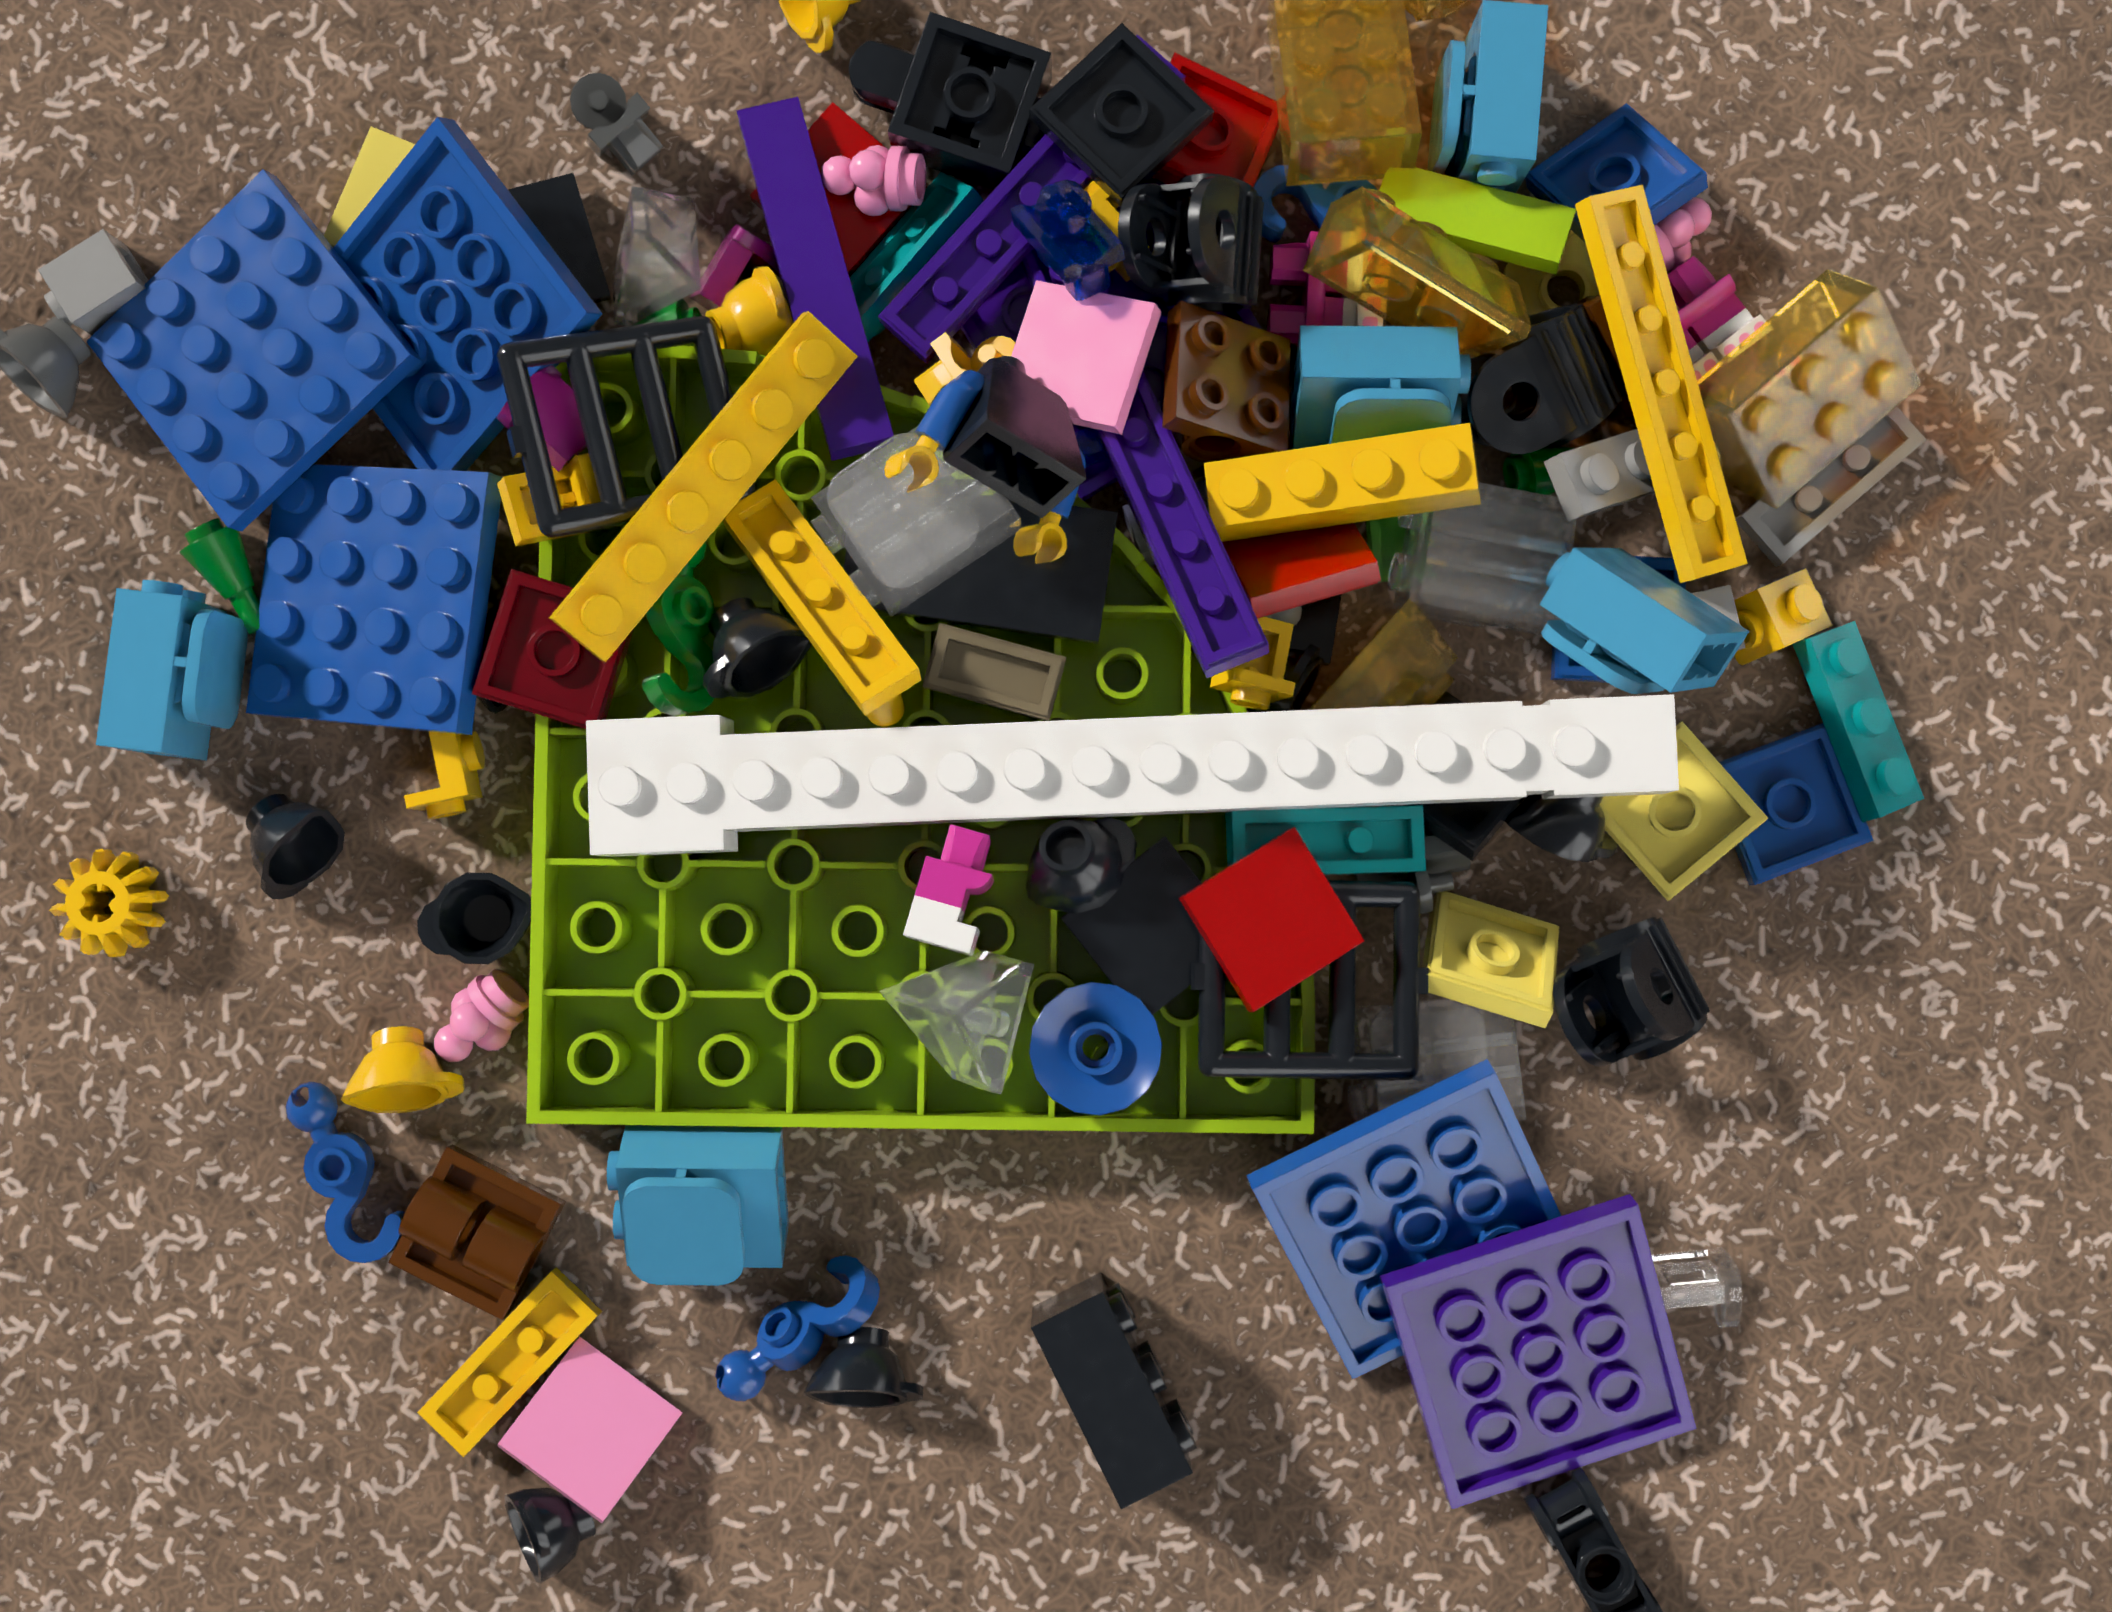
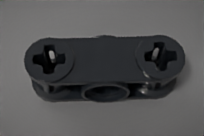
[1524,1467,1663,1612]

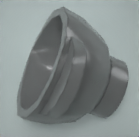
[0,316,91,418]

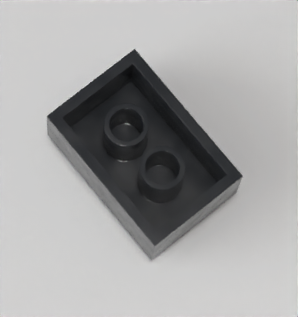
[1031,1272,1197,1509]

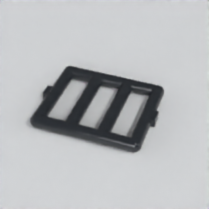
[497,316,757,537]
[1191,877,1428,1080]

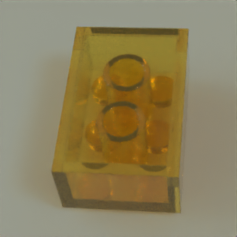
[1267,0,1422,186]
[1697,269,1922,509]

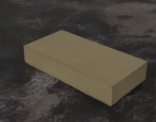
[922,623,1066,721]

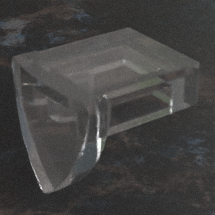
[1652,1247,1742,1328]

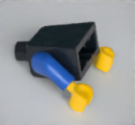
[884,356,1086,564]

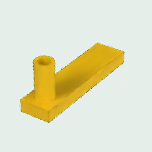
[723,479,922,727]

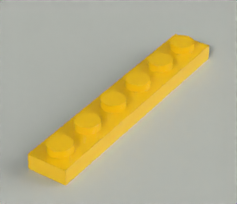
[1575,184,1748,583]
[549,311,858,662]

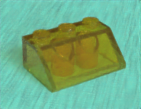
[1303,186,1531,359]
[1308,599,1458,710]

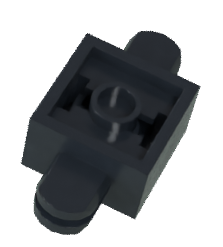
[849,12,1052,190]

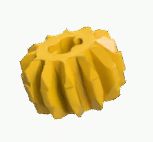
[49,849,169,957]

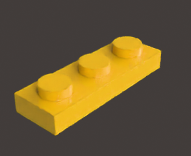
[417,1267,603,1457]

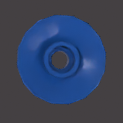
[1029,982,1162,1115]

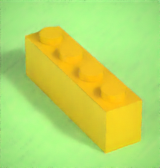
[1204,423,1481,542]

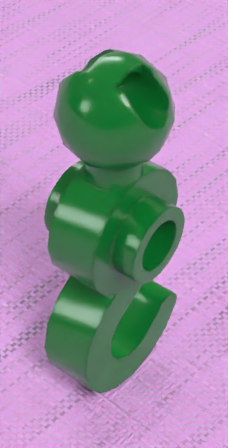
[642,541,715,716]

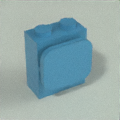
[1428,0,1549,193]
[1289,325,1471,450]
[1539,548,1749,694]
[96,580,248,761]
[607,1125,789,1286]

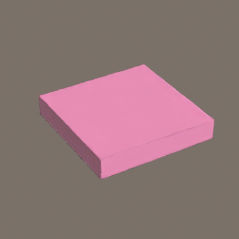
[1011,280,1162,435]
[497,1336,683,1523]

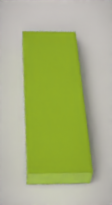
[1370,161,1576,275]

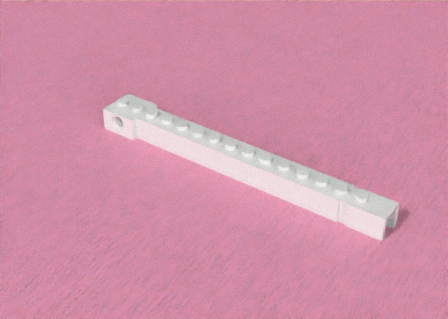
[586,694,1679,857]

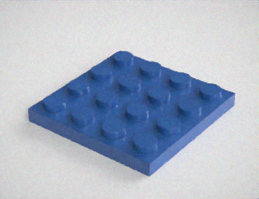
[333,117,603,471]
[86,169,423,532]
[246,464,503,735]
[1246,1059,1561,1379]

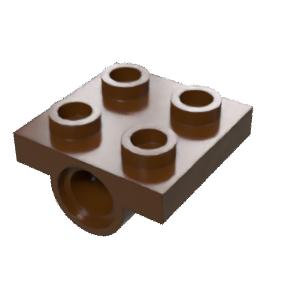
[1162,301,1291,463]
[388,1144,566,1320]

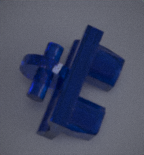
[1010,180,1125,301]

